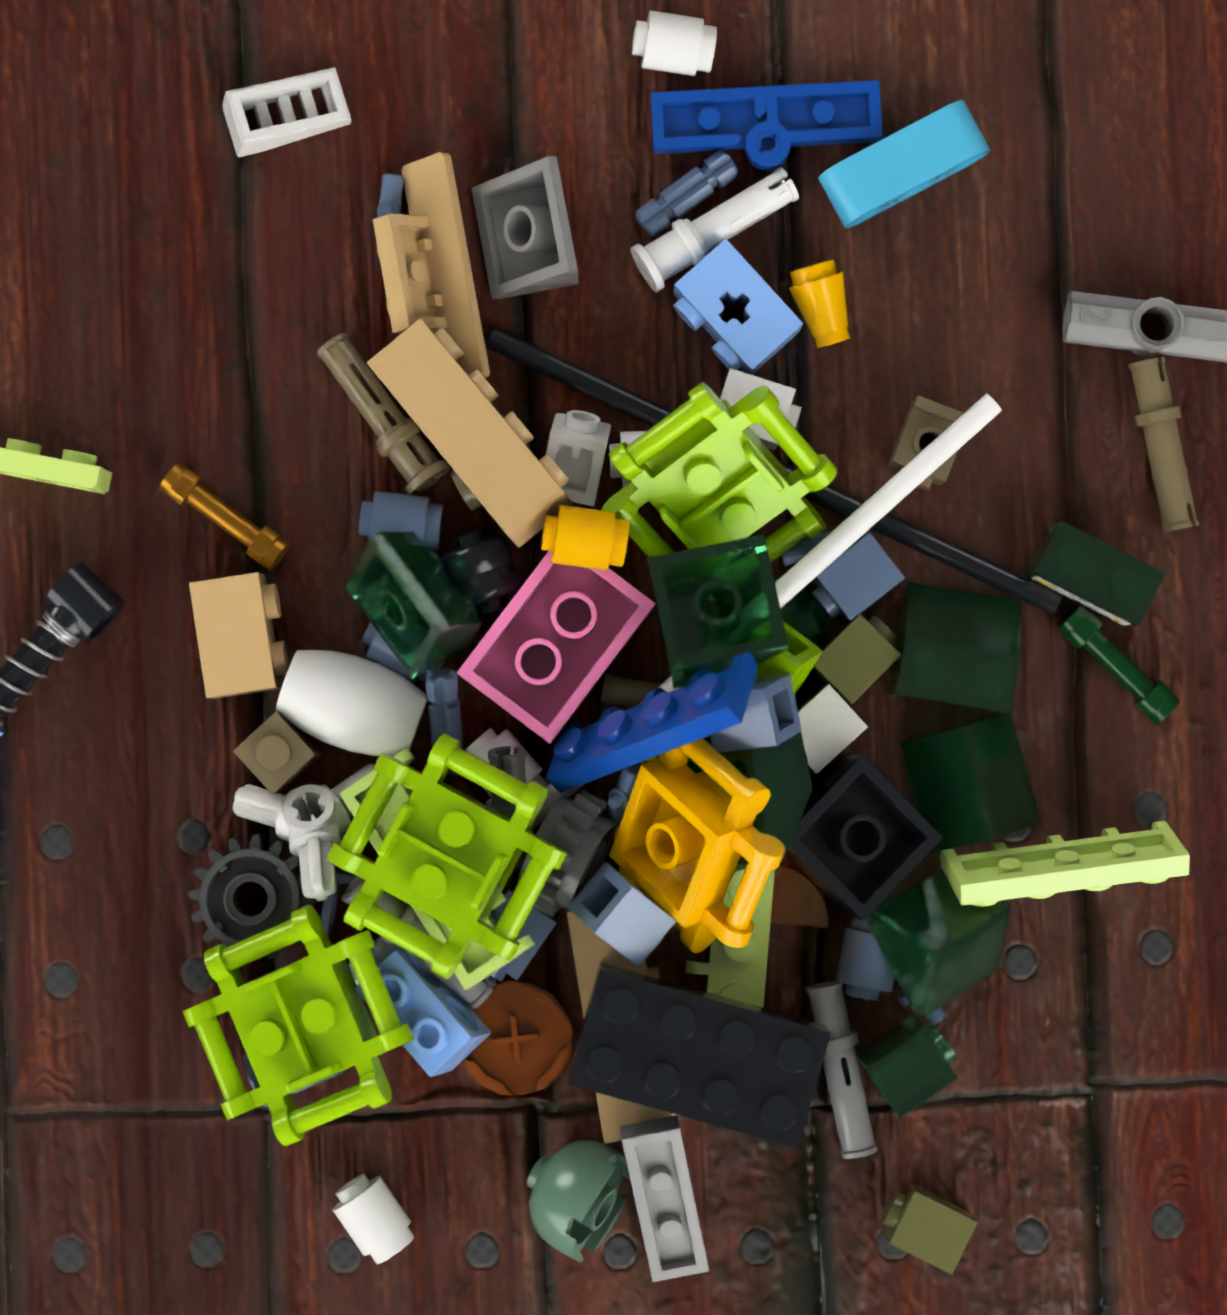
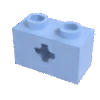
[673,238,804,375]

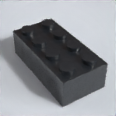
[568,963,831,1148]

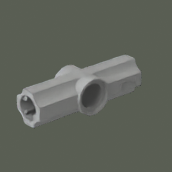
[1062,291,1227,363]

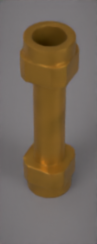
[159,462,290,571]

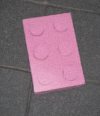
[457,551,656,744]

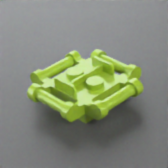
[601,382,837,596]
[326,733,567,980]
[182,905,415,1146]

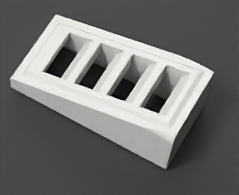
[222,67,352,157]

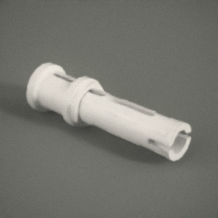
[630,167,799,293]

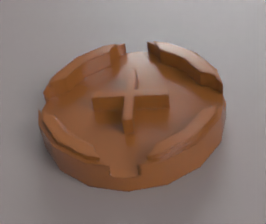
[463,980,573,1096]

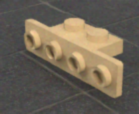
[372,152,490,378]

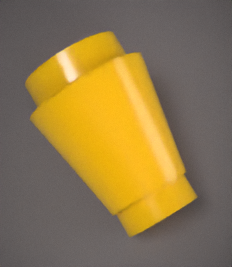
[788,259,850,348]

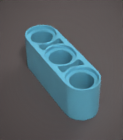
[818,99,991,229]

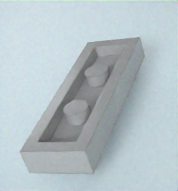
[620,1115,709,1282]

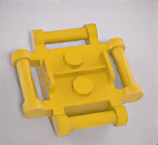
[609,738,785,953]

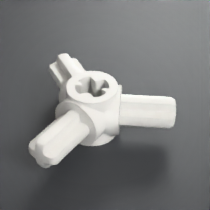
[232,764,375,901]

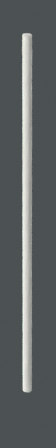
[348,393,1002,986]

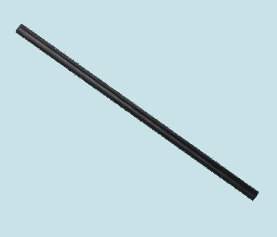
[485,327,1062,615]

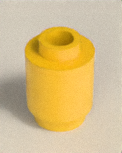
[541,505,629,571]

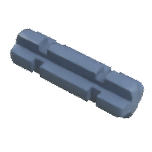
[635,150,738,237]
[426,668,464,776]

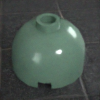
[527,1140,630,1262]

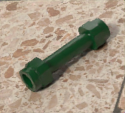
[1057,604,1180,725]

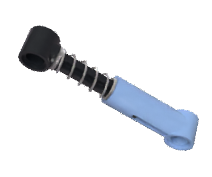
[0,562,125,737]

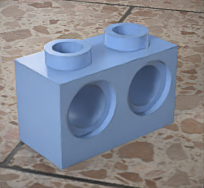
[355,949,492,1077]

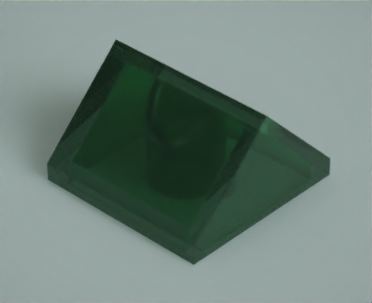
[899,712,1041,853]
[866,868,1011,1020]

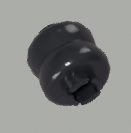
[441,528,522,616]

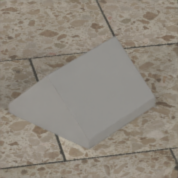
[471,156,579,299]

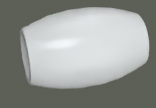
[276,650,428,757]

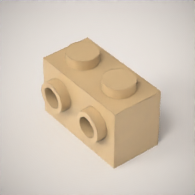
[189,572,289,699]

